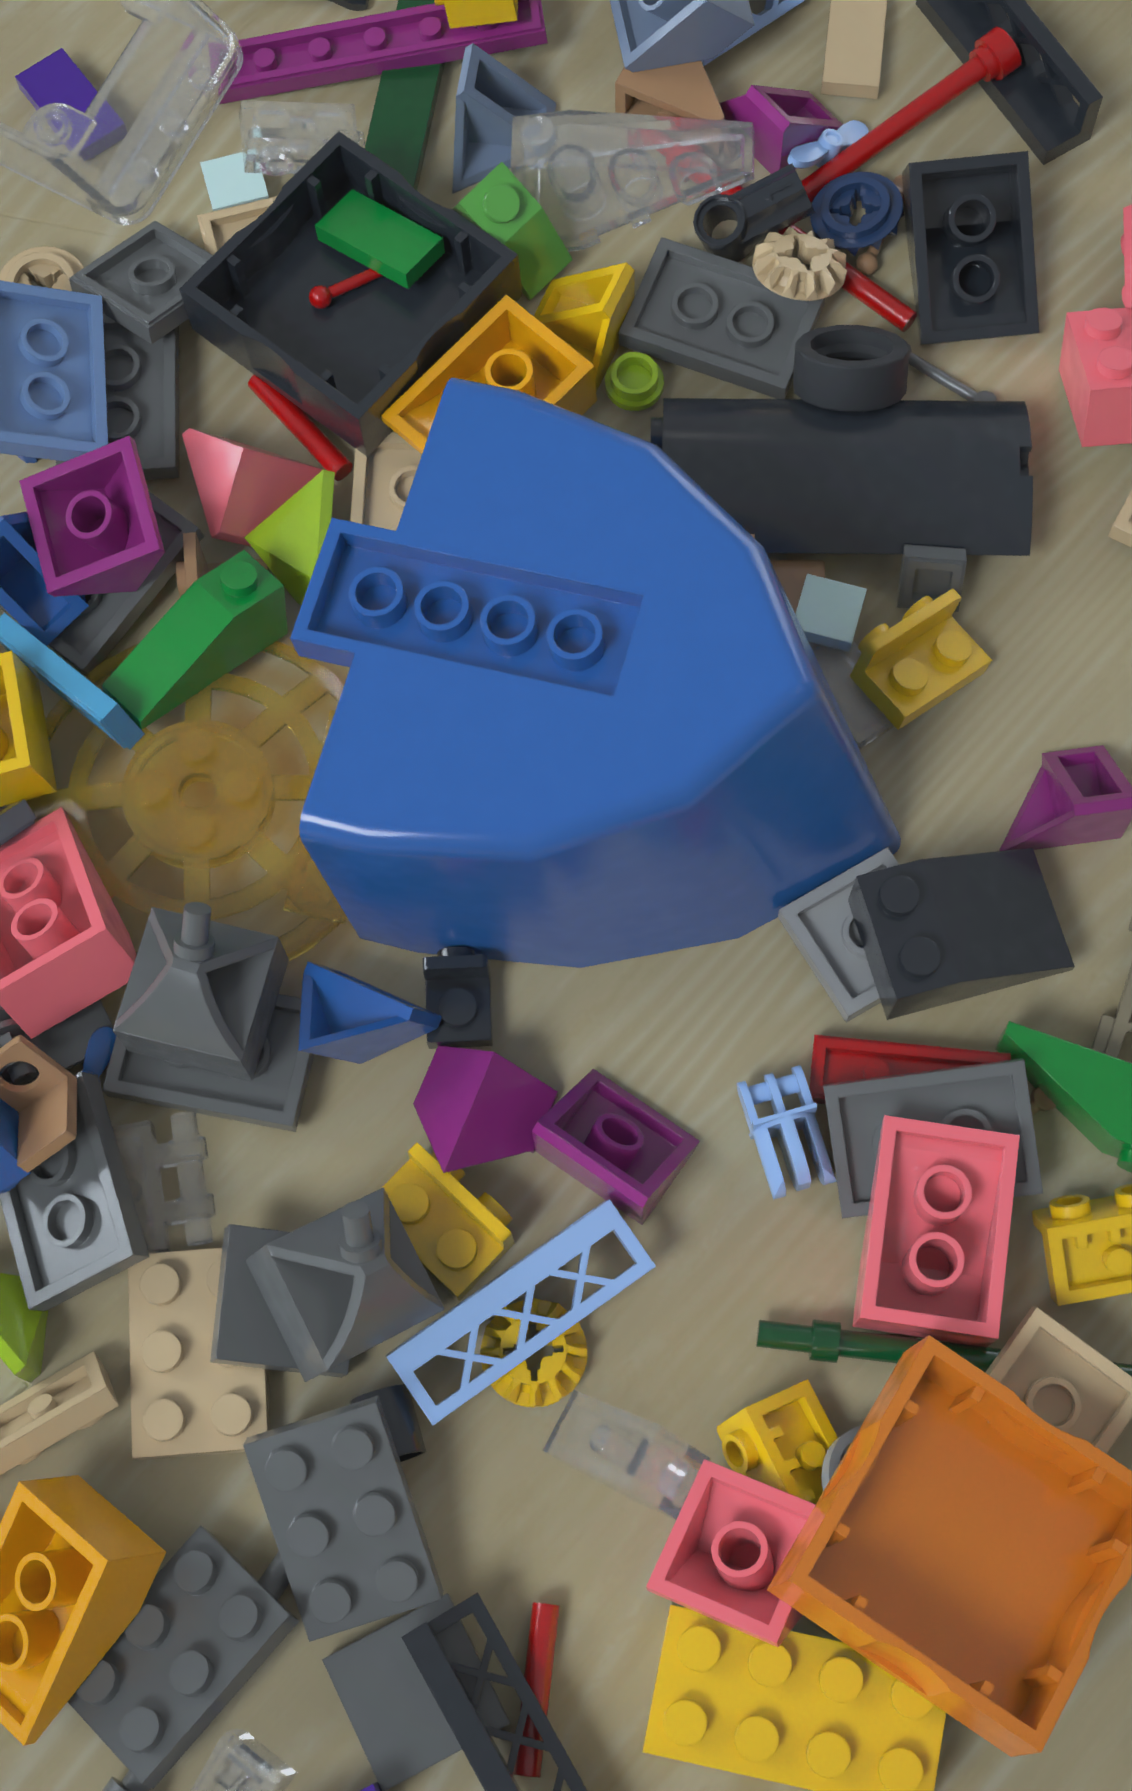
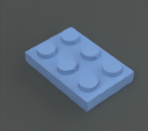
[0,280,108,461]

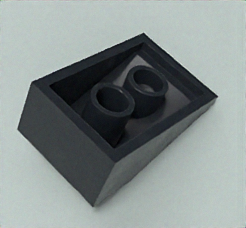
[902,151,1040,345]
[848,848,1075,1020]

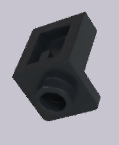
[422,947,493,1049]

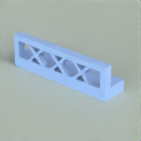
[386,1199,656,1425]

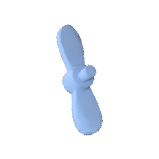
[787,120,869,168]

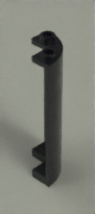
[650,398,1033,556]

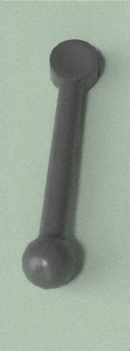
[908,344,997,401]

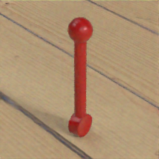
[309,269,383,309]

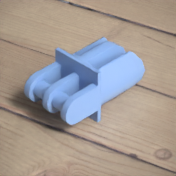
[737,1065,837,1200]

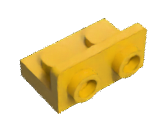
[849,588,992,730]
[382,1142,515,1301]
[1032,1184,1132,1306]
[717,1379,838,1504]

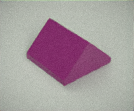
[19,436,165,597]
[532,1069,700,1225]

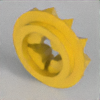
[480,1298,588,1408]

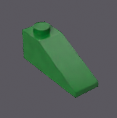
[102,550,288,729]
[995,1021,1132,1173]

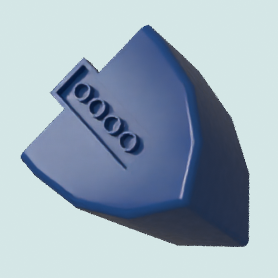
[290,378,901,968]

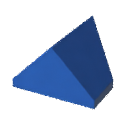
[0,512,89,646]
[298,961,442,1064]

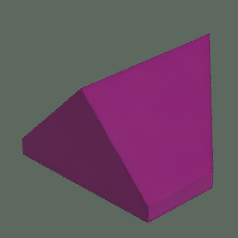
[719,85,843,174]
[999,745,1132,851]
[413,1045,558,1173]

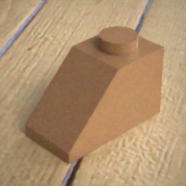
[615,61,724,159]

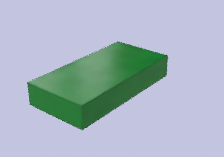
[315,189,445,289]

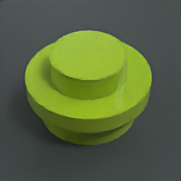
[605,352,664,411]

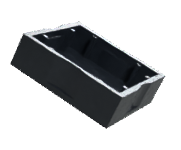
[179,131,522,457]

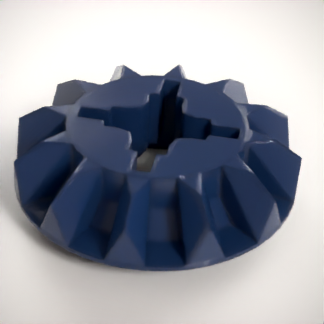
[810,172,904,257]

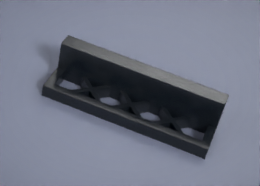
[916,0,1103,165]
[401,1592,588,1791]

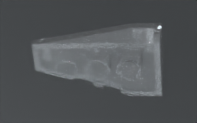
[511,110,755,252]

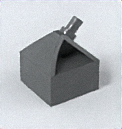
[113,902,289,1081]
[245,1187,445,1382]

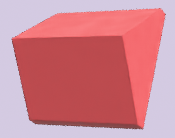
[646,1459,816,1647]

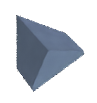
[452,43,556,194]

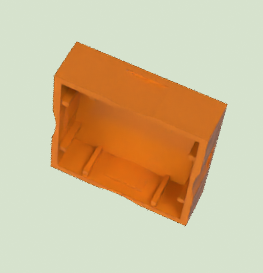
[767,1335,1132,1757]

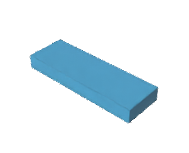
[0,612,145,750]

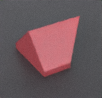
[182,428,324,547]

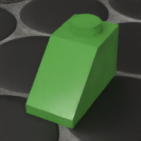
[452,162,573,301]

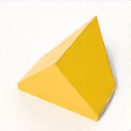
[533,262,635,392]

